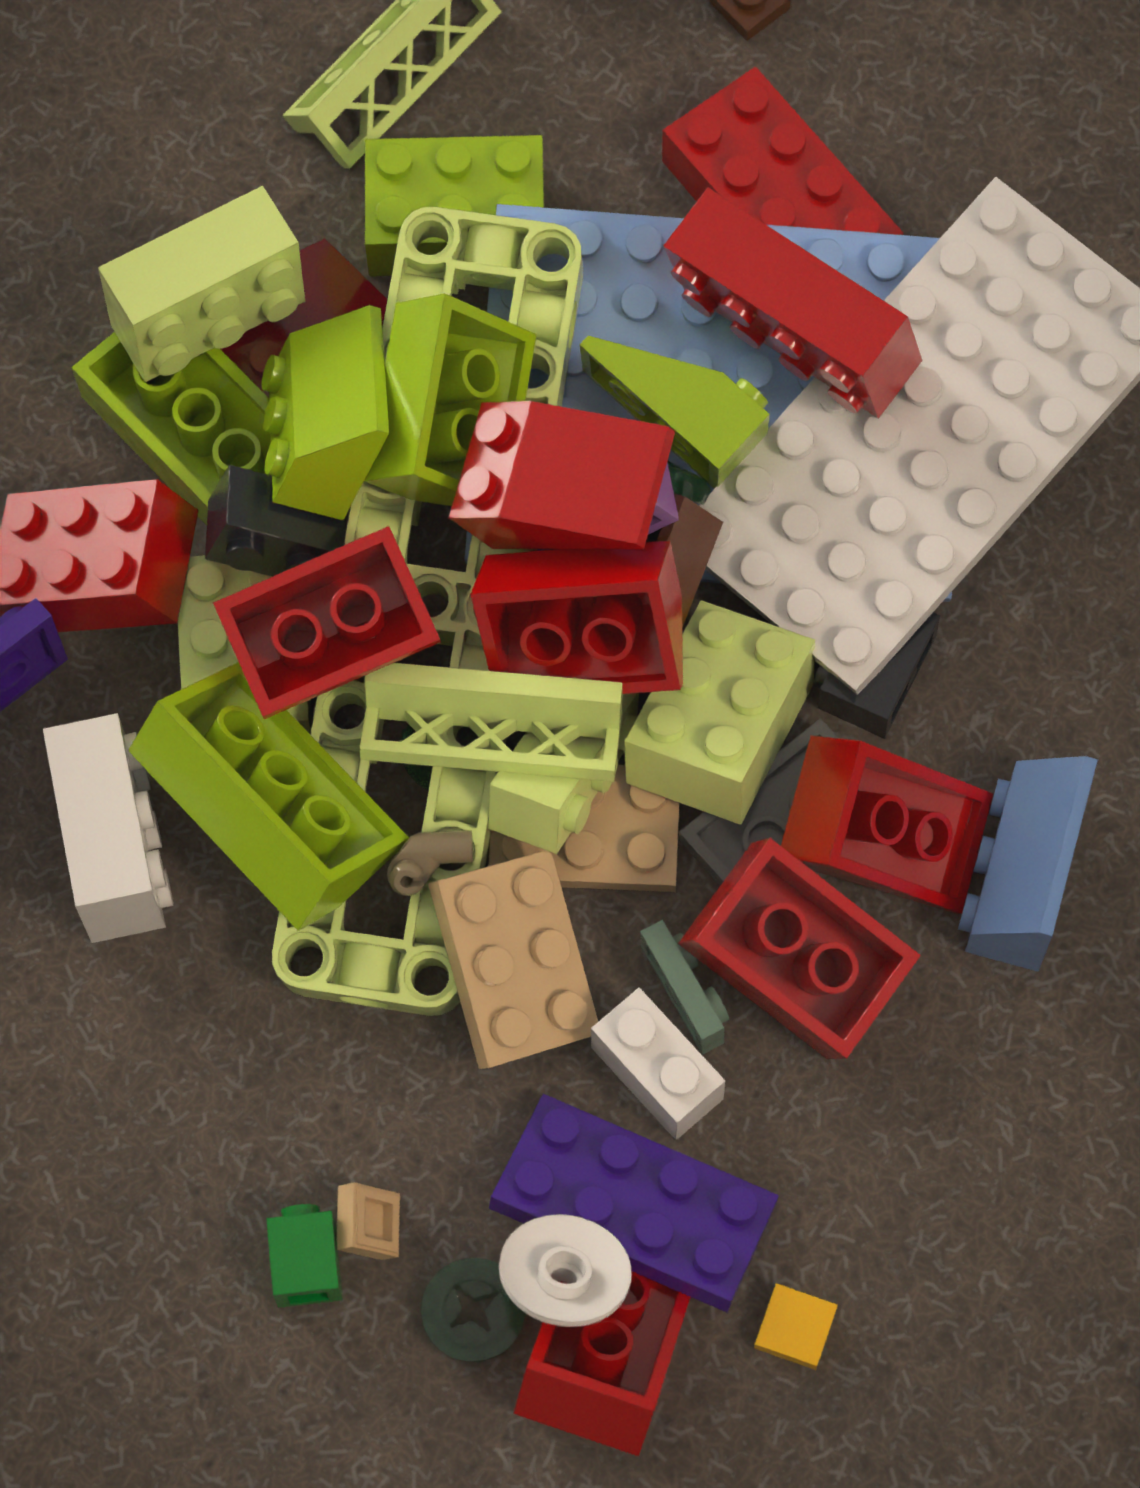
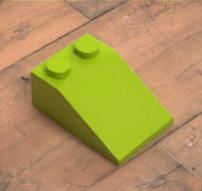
[579,335,770,489]

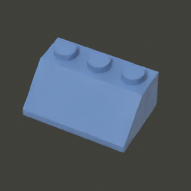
[958,756,1098,971]

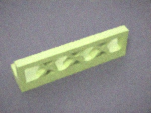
[282,0,502,168]
[360,663,623,782]

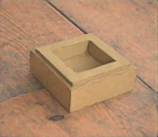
[337,1182,400,1260]

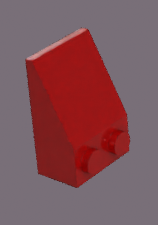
[449,401,675,549]
[781,735,993,914]
[513,1271,691,1457]

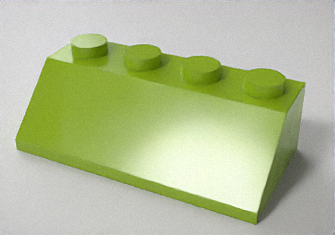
[71,332,271,526]
[128,662,409,931]

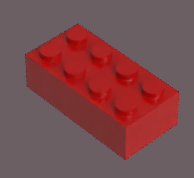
[662,66,904,235]
[663,187,923,419]

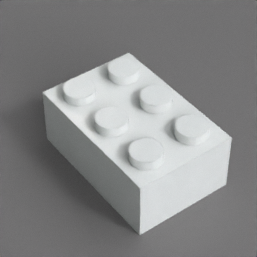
[43,713,173,943]

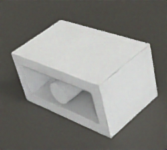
[591,987,725,1140]

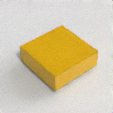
[754,1283,838,1370]

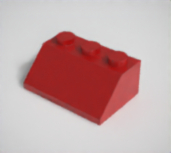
[213,526,441,720]
[470,541,683,694]

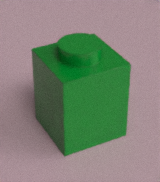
[266,1204,343,1308]

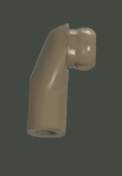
[387,830,473,896]

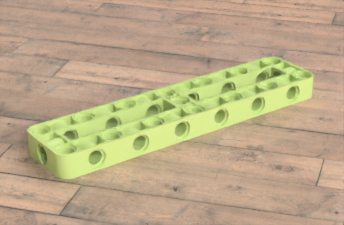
[272,207,583,1016]

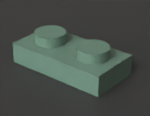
[640,920,729,1055]

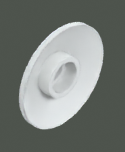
[499,1215,631,1327]

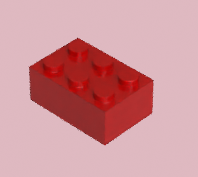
[0,479,199,633]
[678,838,921,1059]

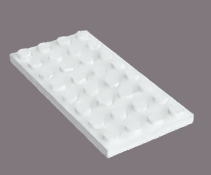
[699,177,1140,695]

